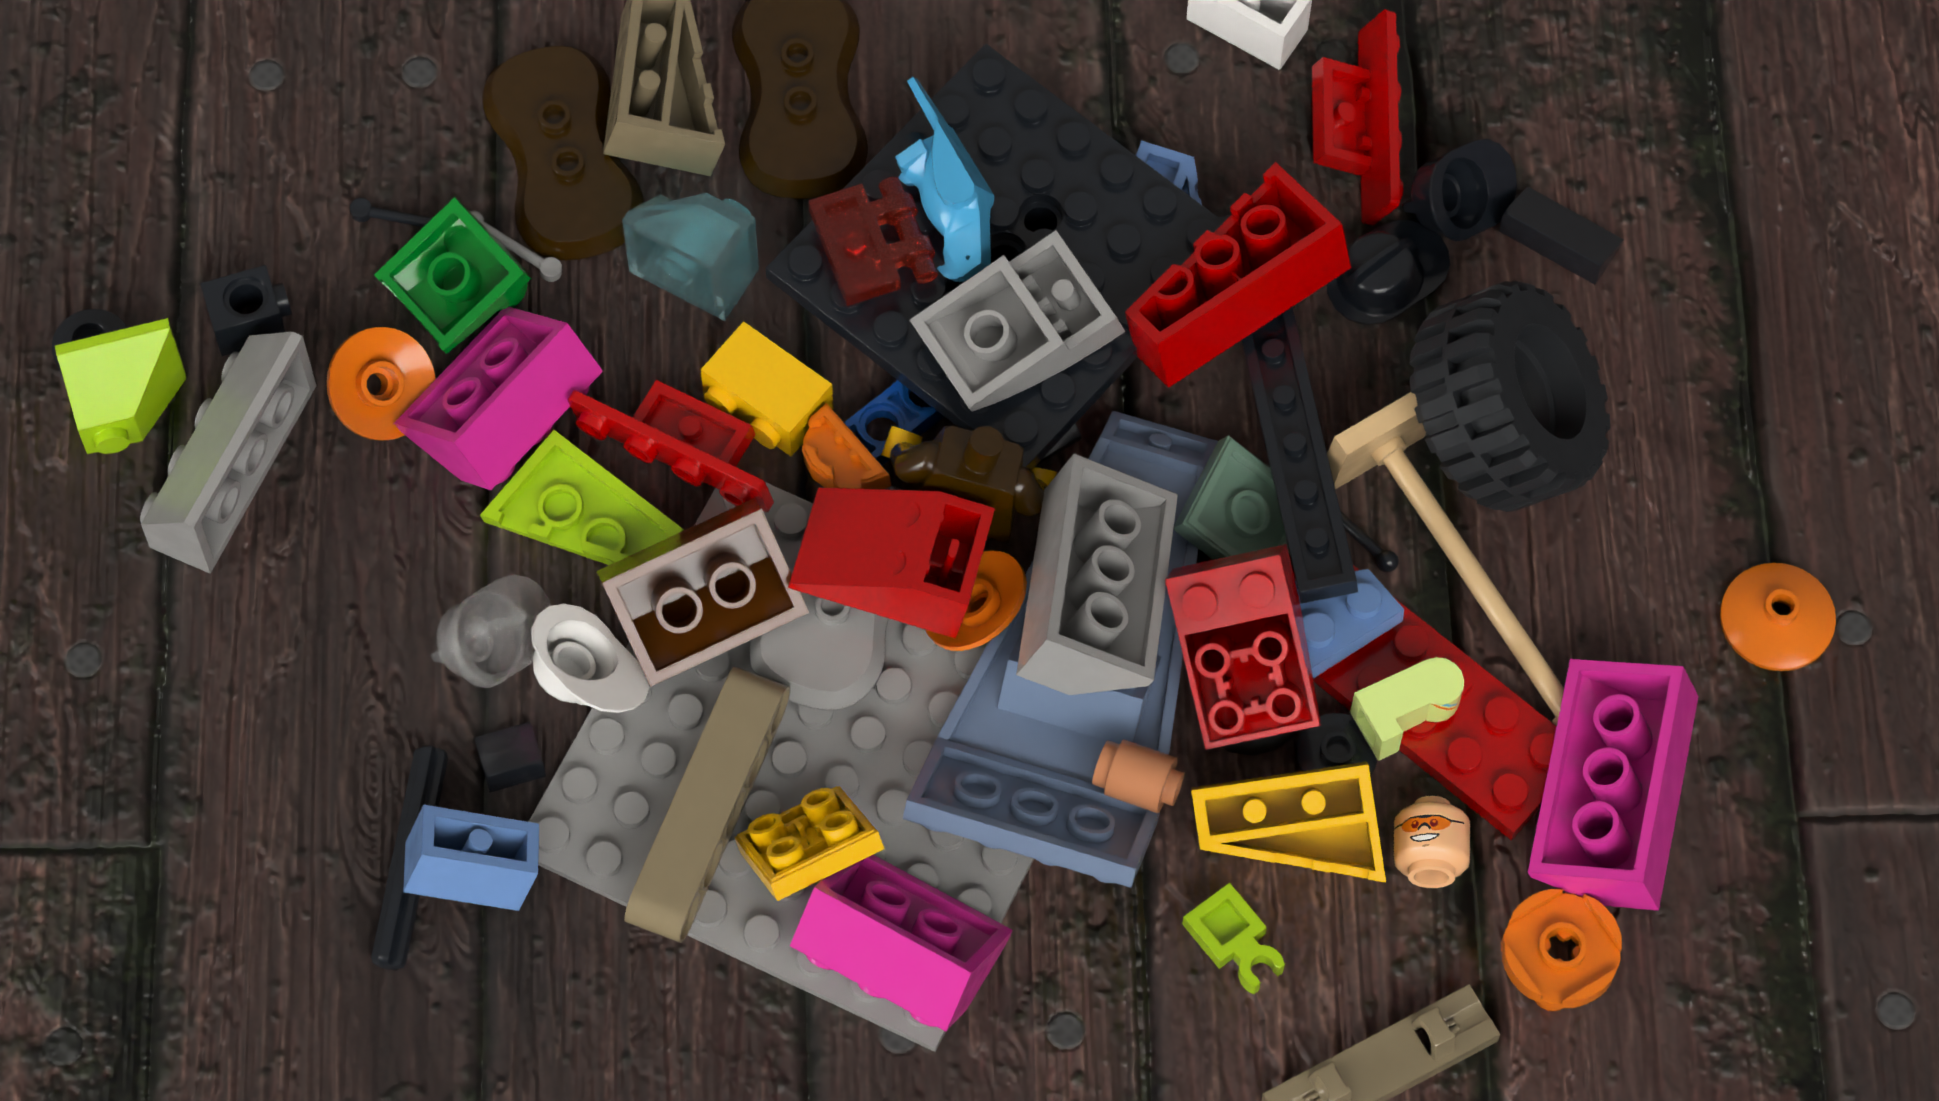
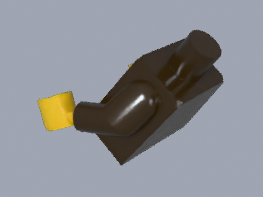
[881,425,1057,543]

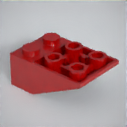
[788,488,995,639]
[1165,544,1321,750]

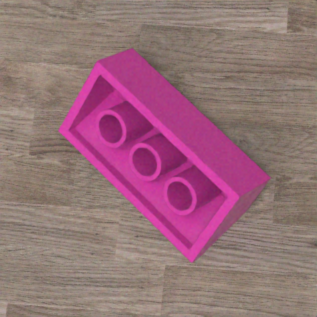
[1528,659,1699,911]

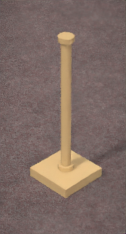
[1327,392,1564,726]

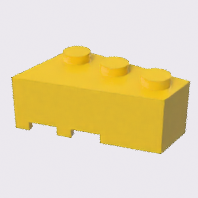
[1191,762,1386,883]

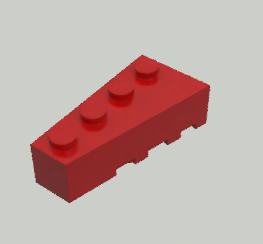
[1125,162,1351,388]

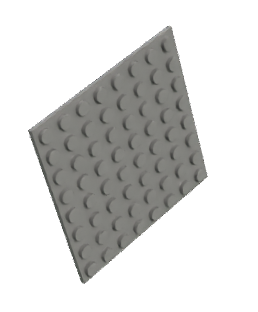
[528,482,1034,1052]

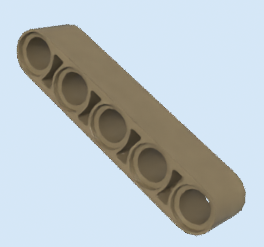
[625,667,790,943]

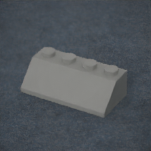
[140,332,317,574]
[1016,454,1178,695]

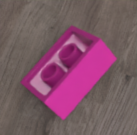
[394,307,603,490]
[790,855,1013,1032]

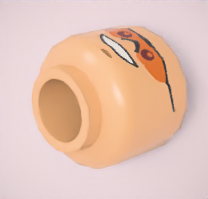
[1394,796,1470,888]

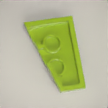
[480,430,684,565]

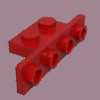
[1312,9,1403,226]
[567,380,774,512]

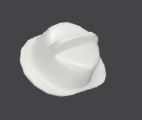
[531,603,650,713]

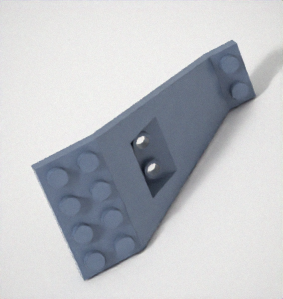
[903,411,1218,888]

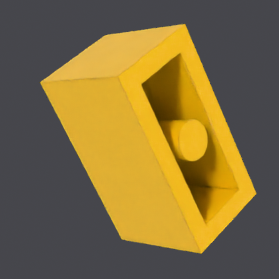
[701,321,833,457]

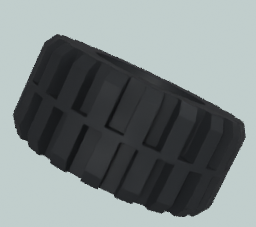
[1409,280,1610,512]

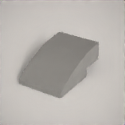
[910,230,1125,412]

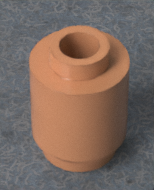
[1092,739,1185,814]

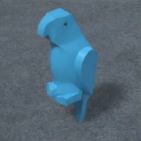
[895,77,995,282]

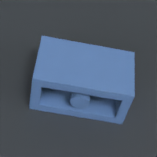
[403,804,539,911]

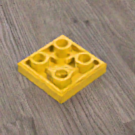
[734,786,885,901]

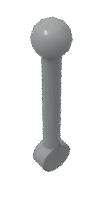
[470,210,562,282]

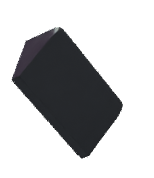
[1499,186,1624,285]

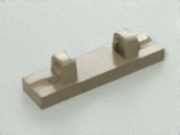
[1261,984,1500,1101]

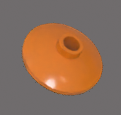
[327,327,435,441]
[925,550,1027,651]
[1720,563,1836,671]

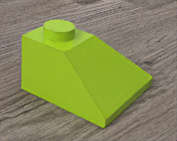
[55,318,187,454]

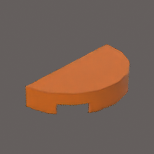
[802,403,891,489]

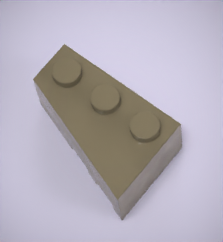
[603,0,725,176]

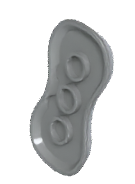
[749,485,903,710]

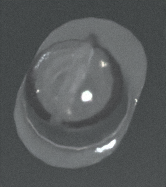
[430,575,551,688]

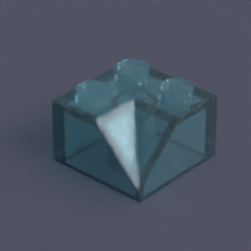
[622,193,759,321]

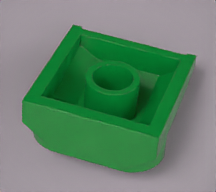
[374,197,531,354]

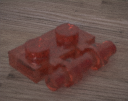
[809,177,938,306]

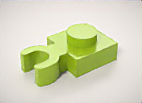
[1182,883,1285,994]

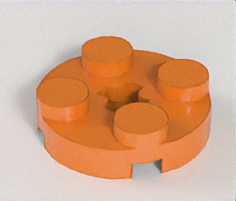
[1501,889,1622,1011]

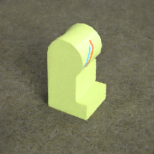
[1350,657,1464,761]

